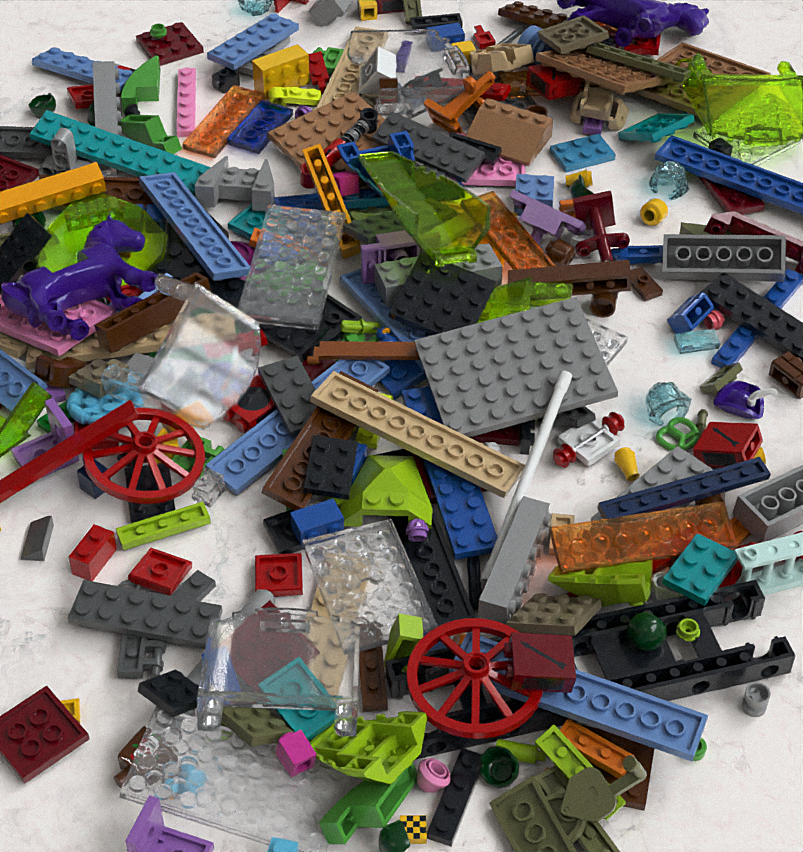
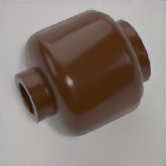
[545,238,575,266]

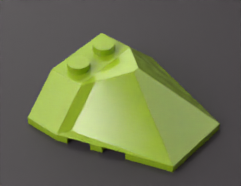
[341,455,432,529]
[548,557,653,607]
[309,711,427,784]

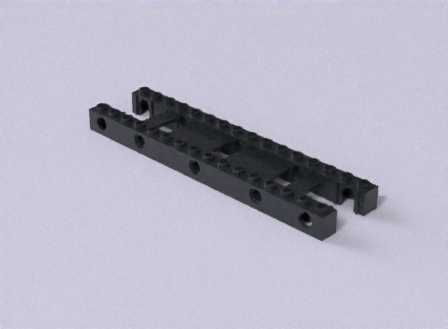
[385,580,796,760]

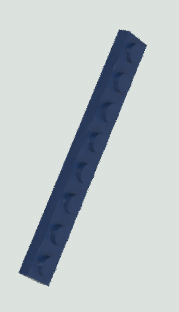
[597,457,771,526]

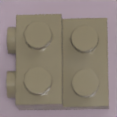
[68,358,130,398]

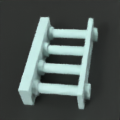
[732,532,803,599]

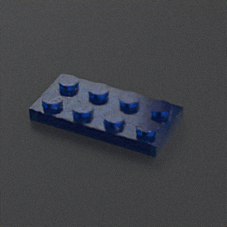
[227,100,294,154]

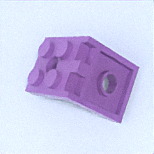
[11,398,79,478]
[125,795,214,852]

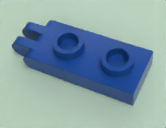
[611,245,663,264]

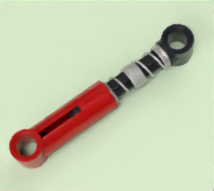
[300,108,378,189]

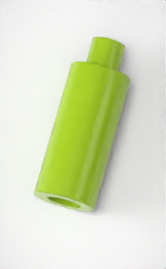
[496,739,546,764]

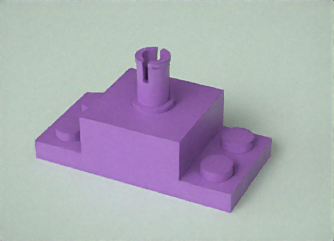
[509,189,587,250]
[361,229,440,284]

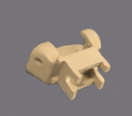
[569,83,629,131]

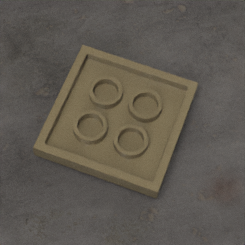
[537,15,609,55]
[506,593,601,636]

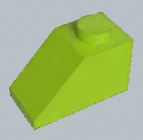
[384,613,424,672]

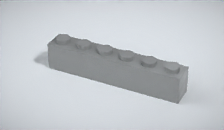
[93,61,122,136]

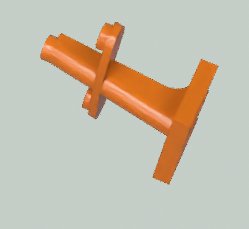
[423,71,496,134]

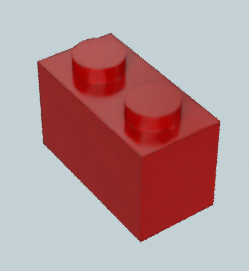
[68,524,117,581]

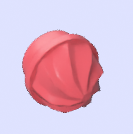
[704,310,725,330]

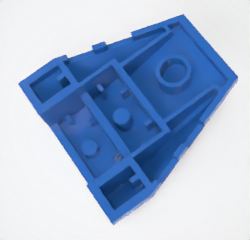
[337,131,417,197]

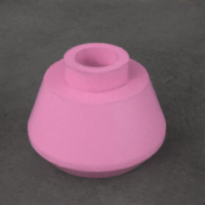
[416,758,451,793]

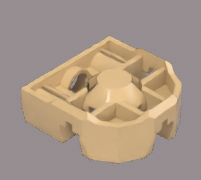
[469,43,534,76]

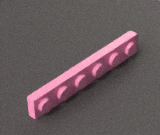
[177,67,196,137]

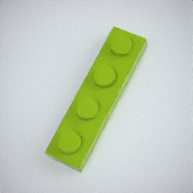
[116,502,211,550]
[535,725,626,822]

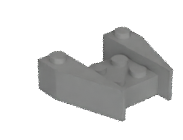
[195,156,275,212]

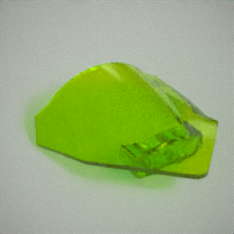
[36,192,168,286]

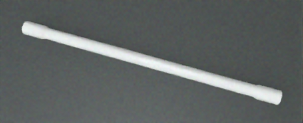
[480,371,572,585]

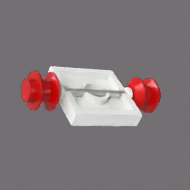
[553,412,625,468]

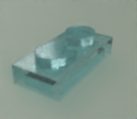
[674,329,720,354]

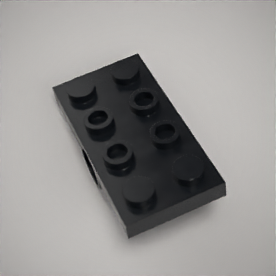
[0,213,53,295]

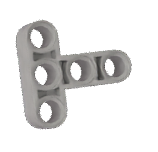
[39,128,91,175]

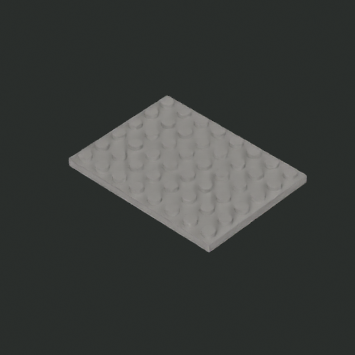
[414,297,618,437]

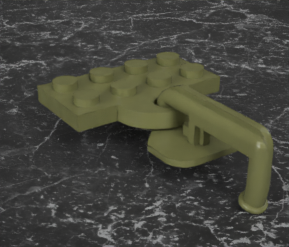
[489,755,647,852]

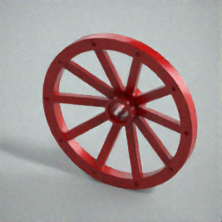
[83,407,205,504]
[407,618,543,739]

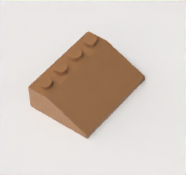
[466,98,553,166]

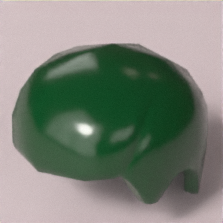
[28,93,56,117]
[627,612,667,652]
[480,746,519,789]
[379,820,410,852]

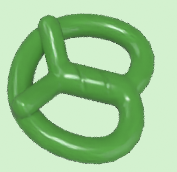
[656,417,699,451]

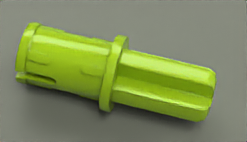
[340,319,381,335]

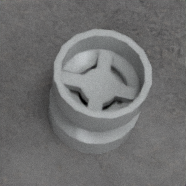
[742,682,771,717]

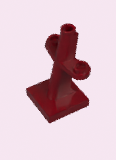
[572,190,630,262]

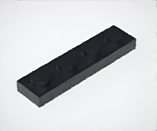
[427,748,482,847]

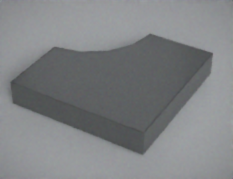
[537,406,596,428]

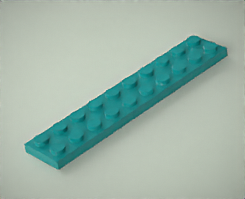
[30,110,211,197]

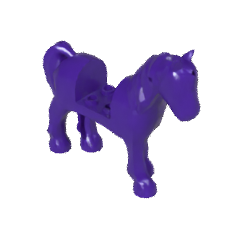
[557,0,709,47]
[1,215,159,341]

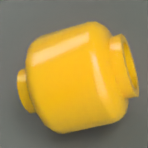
[640,198,668,226]

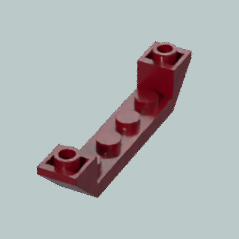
[704,211,803,274]

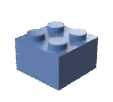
[514,174,554,216]

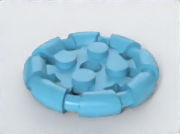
[66,382,145,425]

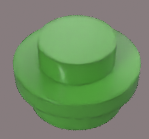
[150,23,167,39]

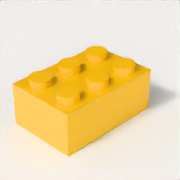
[252,44,310,100]

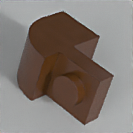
[35,355,87,387]

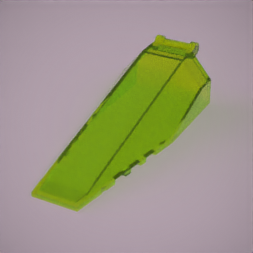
[358,151,491,267]

